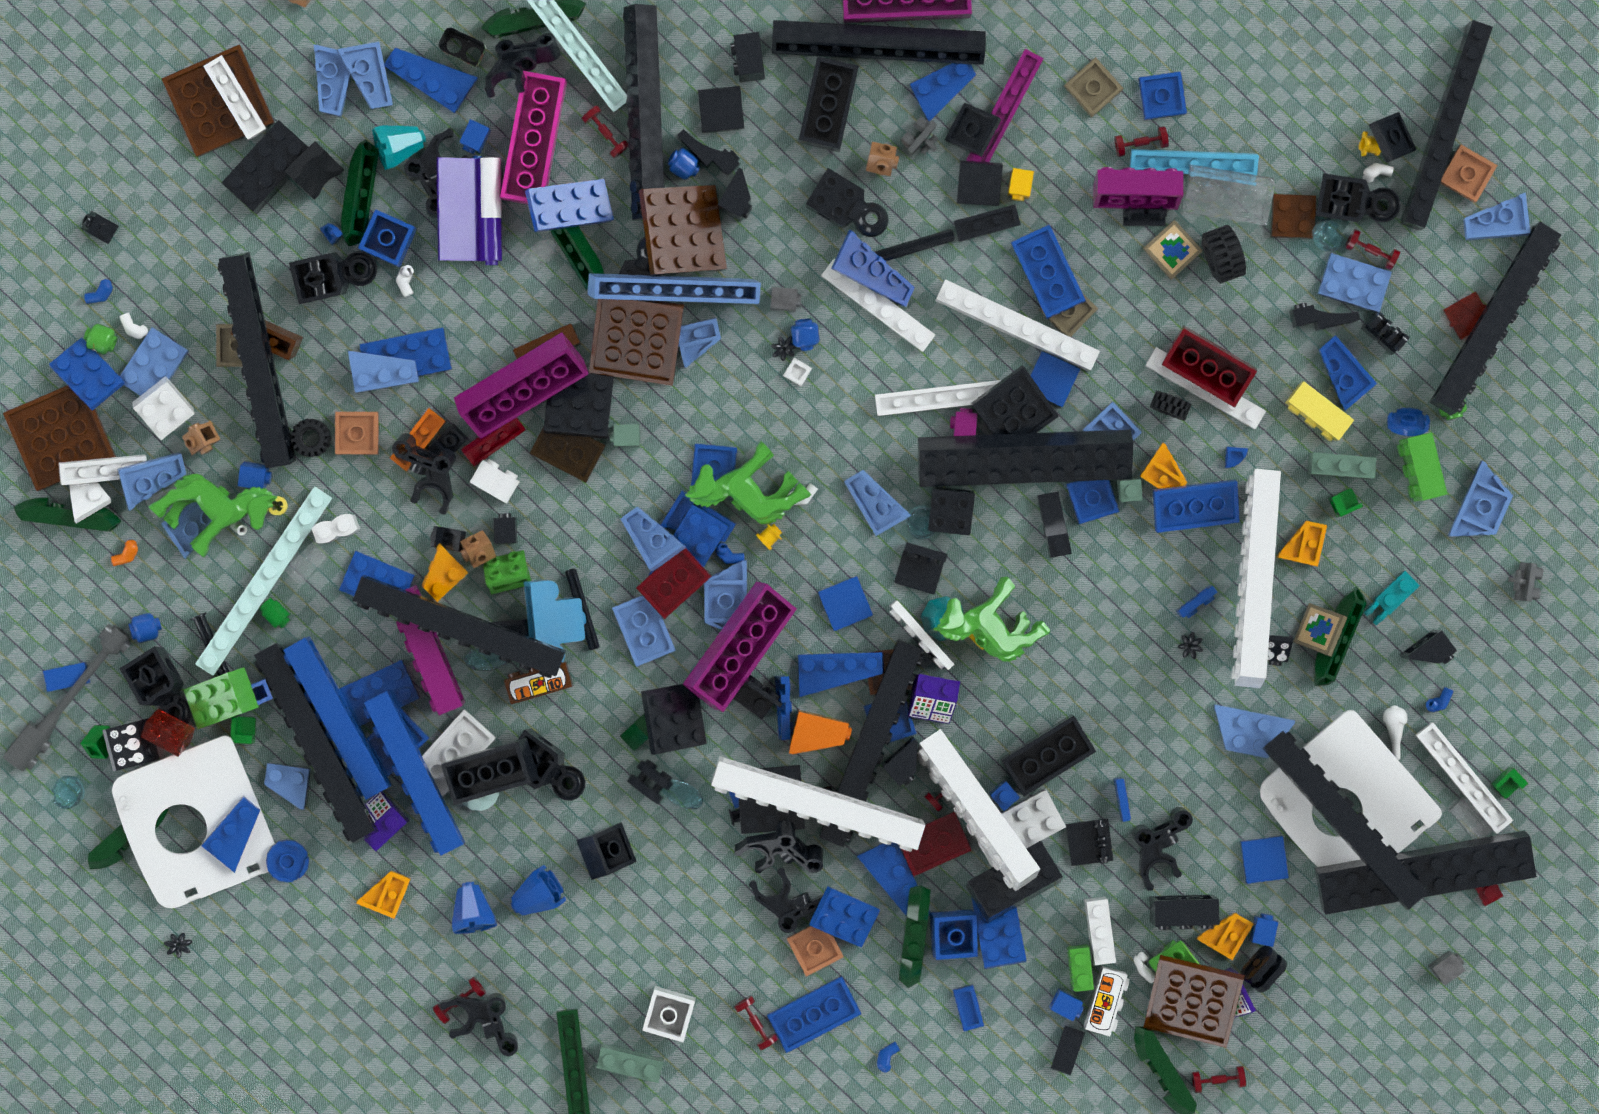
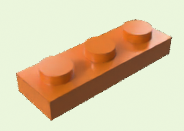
[390,408,446,471]

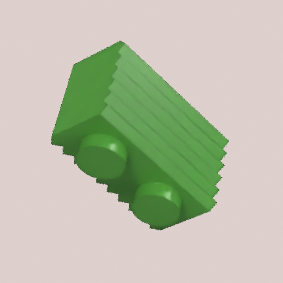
[1066,944,1094,992]

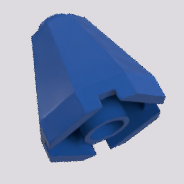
[511,865,566,916]
[452,882,497,934]

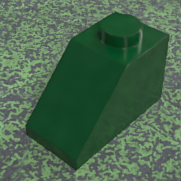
[620,714,648,751]

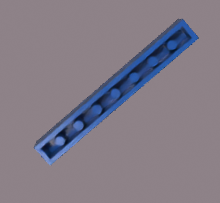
[284,636,392,800]
[363,690,465,856]

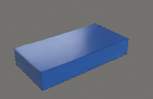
[43,662,91,692]
[1113,777,1131,822]
[953,984,984,1031]

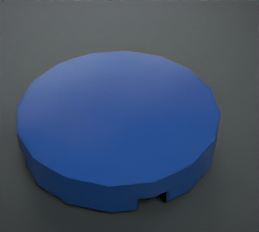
[1387,408,1430,436]
[266,839,309,883]

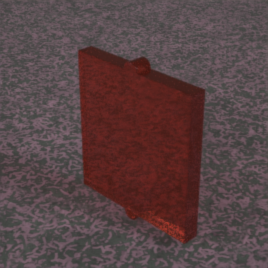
[1443,291,1486,340]

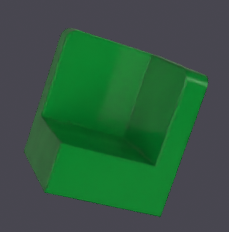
[1328,488,1363,517]
[231,716,256,744]
[80,725,110,759]
[1491,767,1528,799]

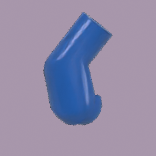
[84,279,113,304]
[716,543,744,564]
[1426,687,1454,712]
[877,1042,900,1073]

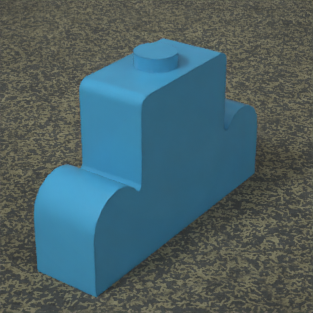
[524,580,586,662]

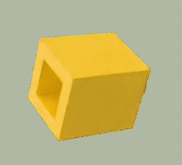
[1007,168,1034,201]

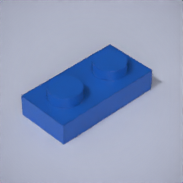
[1176,585,1217,618]

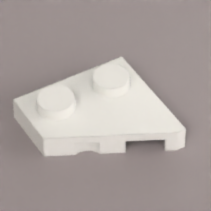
[69,482,111,523]

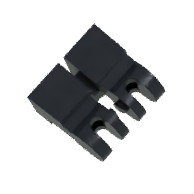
[1361,312,1410,355]

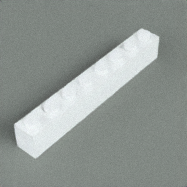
[935,279,1100,372]

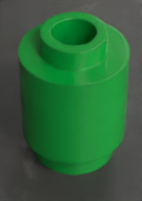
[259,598,291,629]

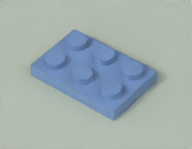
[1318,253,1392,313]
[120,327,189,396]
[612,595,676,667]

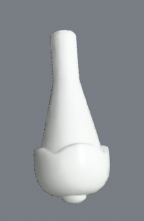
[1383,705,1407,760]

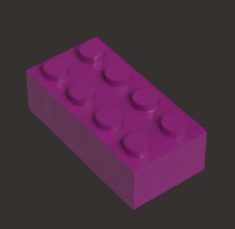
[1093,167,1184,210]

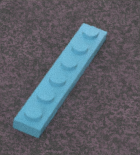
[1130,149,1259,176]

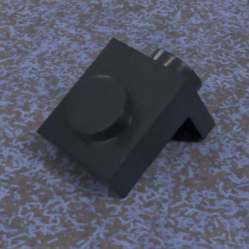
[81,211,119,244]
[430,526,466,552]

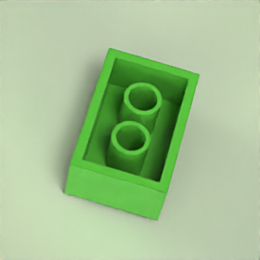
[1397,432,1448,501]
[183,667,259,729]

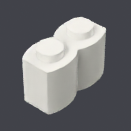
[470,459,520,504]
[312,514,360,543]

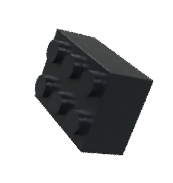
[1149,895,1220,930]

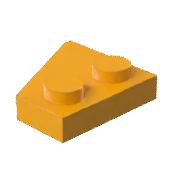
[1140,442,1187,489]
[1277,521,1327,567]
[422,543,468,602]
[356,871,411,919]
[1196,912,1254,960]

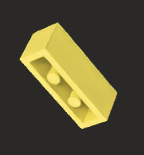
[1285,381,1354,441]

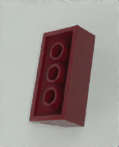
[1162,325,1257,408]

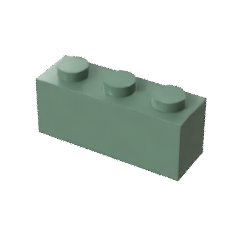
[1307,453,1377,479]
[596,1043,664,1083]

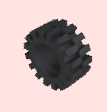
[1150,391,1192,421]
[291,419,331,457]

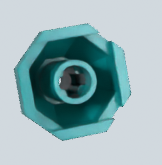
[372,125,426,170]
[920,596,964,641]

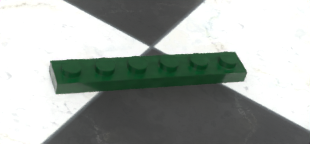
[556,1008,591,1114]

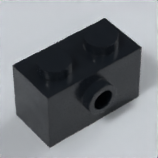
[730,32,765,83]

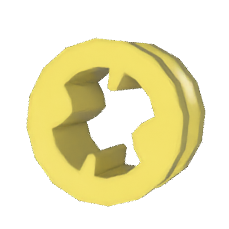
[268,496,288,515]

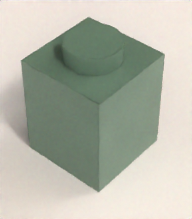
[609,424,640,447]
[1117,477,1142,502]

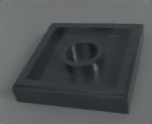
[698,86,744,133]
[945,102,1001,157]
[1369,112,1416,163]
[957,160,1003,206]

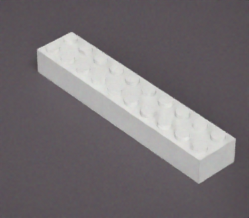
[1231,469,1281,688]
[711,756,925,851]

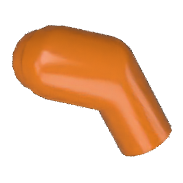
[111,540,138,566]

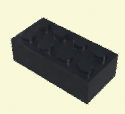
[798,56,859,152]
[221,120,308,214]
[1000,714,1096,796]
[441,738,539,805]
[966,841,1063,923]

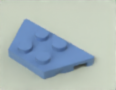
[1448,461,1513,537]
[704,560,747,630]
[1214,704,1295,758]

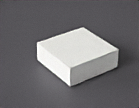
[783,358,812,387]

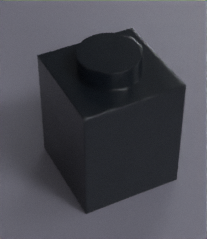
[494,513,517,544]

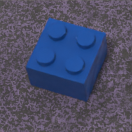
[358,209,417,268]
[930,909,978,960]

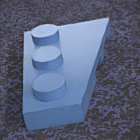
[337,42,393,109]
[314,44,351,117]
[1463,193,1530,240]
[348,351,419,393]
[117,452,186,511]
[844,470,911,536]
[161,502,211,559]
[621,507,686,571]

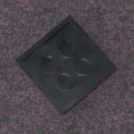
[971,365,1059,435]
[543,374,614,439]
[641,684,707,755]
[738,765,805,834]

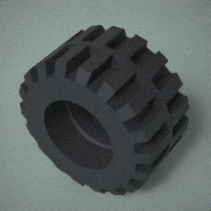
[1202,225,1246,284]

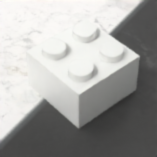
[132,376,195,440]
[642,986,696,1042]

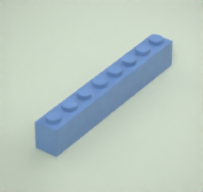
[588,273,761,304]

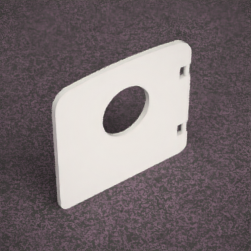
[1260,710,1442,867]
[112,735,275,908]

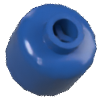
[667,148,700,180]
[791,318,820,351]
[128,613,162,643]

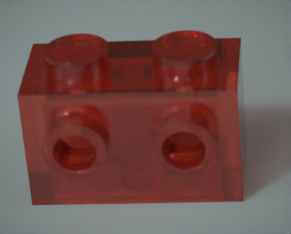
[141,709,195,757]

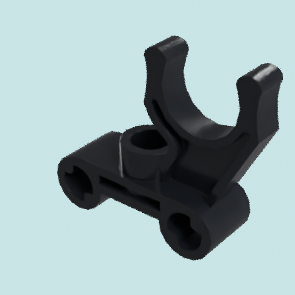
[484,33,560,98]
[405,128,468,218]
[392,433,456,515]
[1132,807,1193,891]
[734,820,823,873]
[749,867,823,933]
[440,993,518,1056]

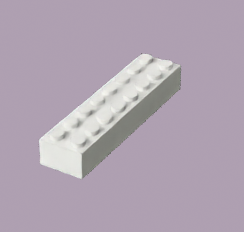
[917,729,1040,892]

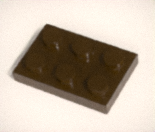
[529,426,606,483]

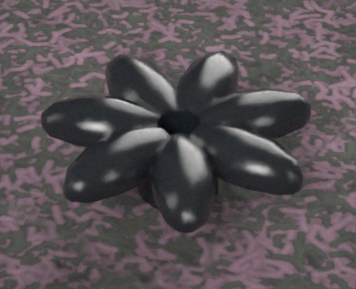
[771,336,796,361]
[1178,632,1203,659]
[164,933,192,958]

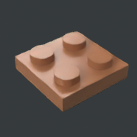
[1441,145,1498,203]
[335,412,379,455]
[787,926,844,977]

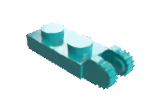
[1363,571,1420,625]

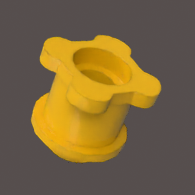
[1359,131,1381,157]
[756,524,782,550]

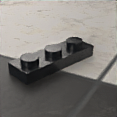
[954,204,1021,242]

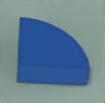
[320,223,343,245]
[1224,447,1248,468]

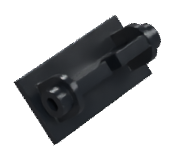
[1123,206,1167,226]

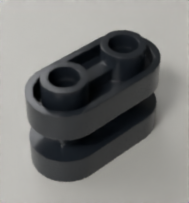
[627,759,674,805]
[1240,945,1287,993]

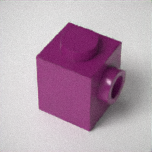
[950,408,978,436]

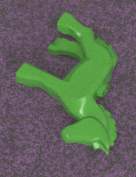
[685,440,811,524]
[149,474,277,558]
[933,576,1050,662]

